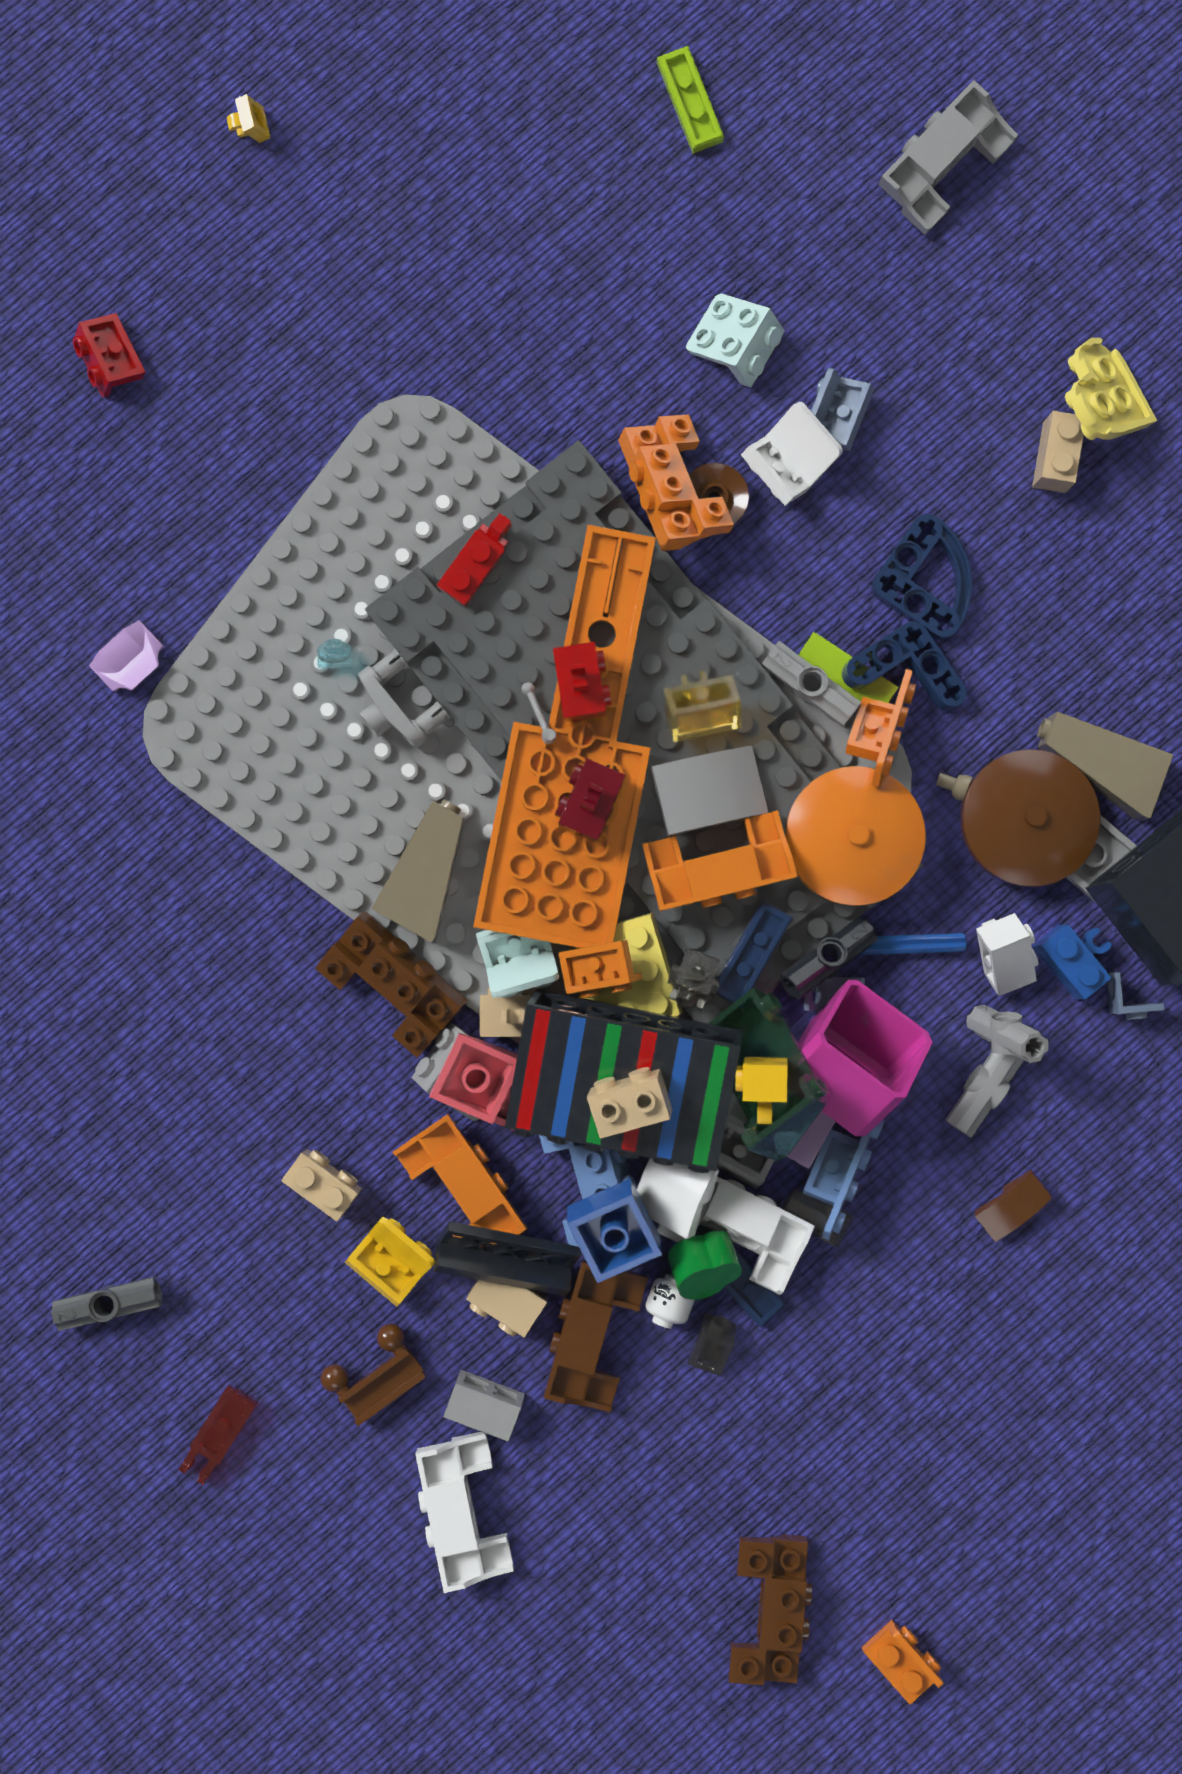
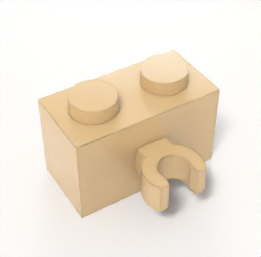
[480,988,543,1037]

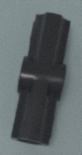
[779,917,878,1000]

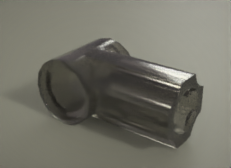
[782,1187,854,1248]

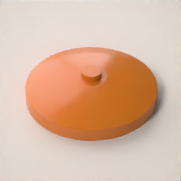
[785,766,926,906]

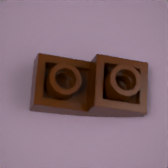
[975,1169,1052,1242]

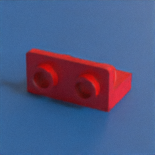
[73,313,145,397]

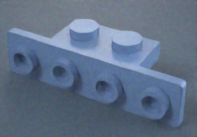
[803,1120,884,1240]

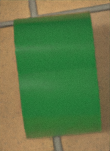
[667,1231,742,1300]

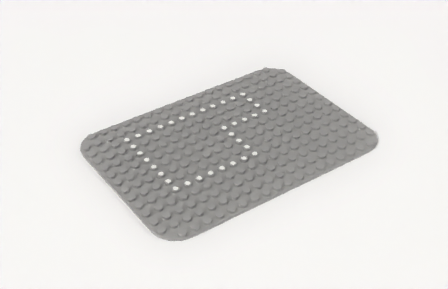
[143,395,912,1044]

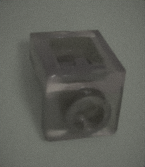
[688,1313,736,1376]

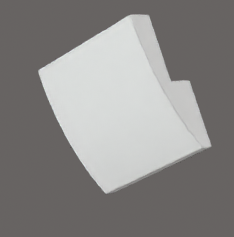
[637,1158,719,1239]

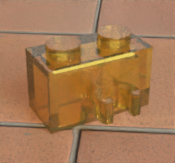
[664,671,741,742]

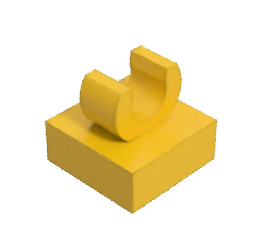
[226,94,271,143]

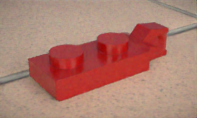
[436,513,512,607]

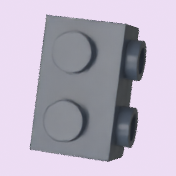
[809,368,874,451]

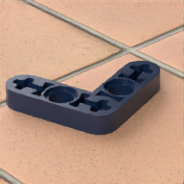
[842,621,967,711]

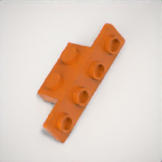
[845,669,916,787]

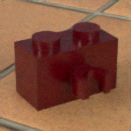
[555,758,626,842]

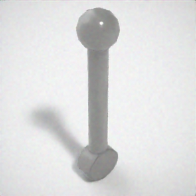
[521,682,556,744]

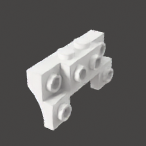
[657,1177,815,1295]
[415,1432,514,1593]

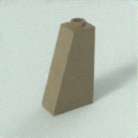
[1037,712,1173,821]
[371,800,465,943]

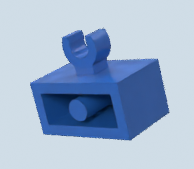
[1032,924,1112,1000]

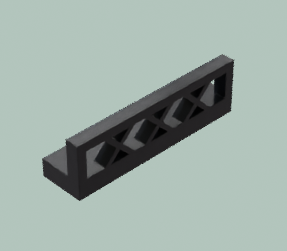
[434,1221,581,1296]

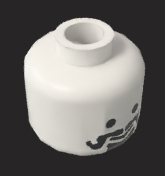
[646,1274,695,1329]

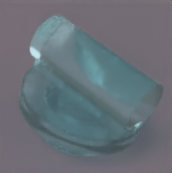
[317,639,353,668]

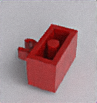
[553,642,612,723]

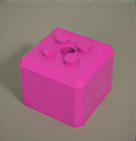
[787,980,933,1136]

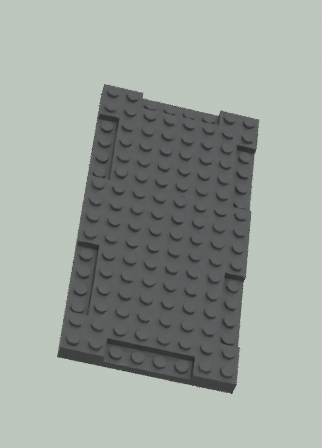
[365,440,923,1026]

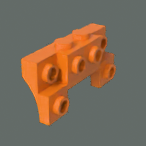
[618,414,734,551]
[642,810,798,912]
[393,1113,527,1244]

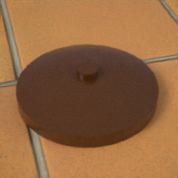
[960,750,1100,887]

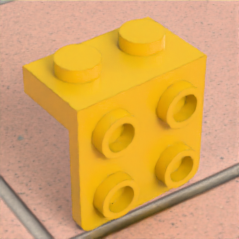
[344,1217,435,1307]

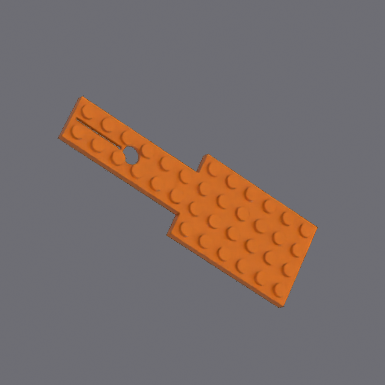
[473,525,656,948]

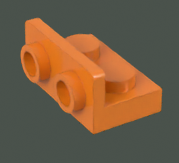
[559,940,642,998]
[861,1620,944,1704]

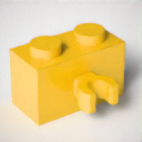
[735,1057,787,1124]

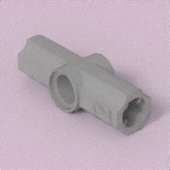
[761,641,861,727]
[967,1005,1048,1063]
[945,1051,1024,1138]

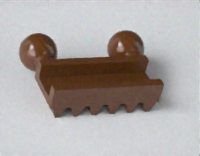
[320,1323,427,1426]

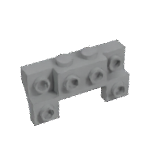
[879,80,1018,235]

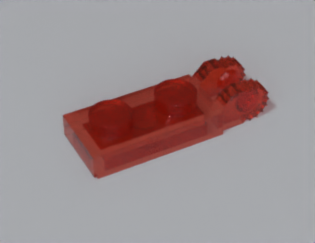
[179,1384,258,1485]

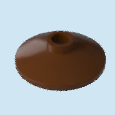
[689,463,749,524]

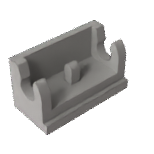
[443,1370,525,1441]

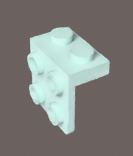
[686,294,785,388]
[476,930,559,998]

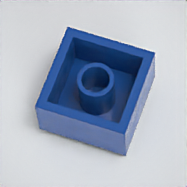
[567,1178,662,1283]

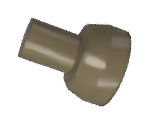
[936,773,973,802]

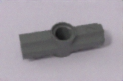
[51,1276,162,1331]

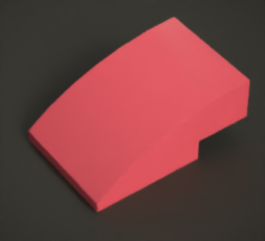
[429,1033,518,1130]

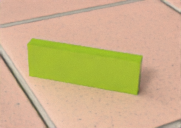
[657,46,724,154]
[798,632,898,703]

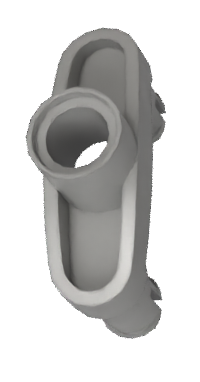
[358,649,451,748]

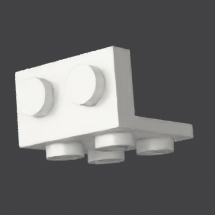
[741,402,843,506]

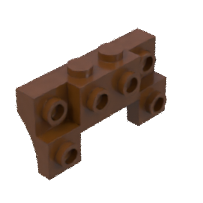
[315,911,468,1058]
[544,1259,648,1412]
[728,1534,812,1686]

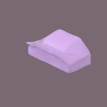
[89,620,165,692]

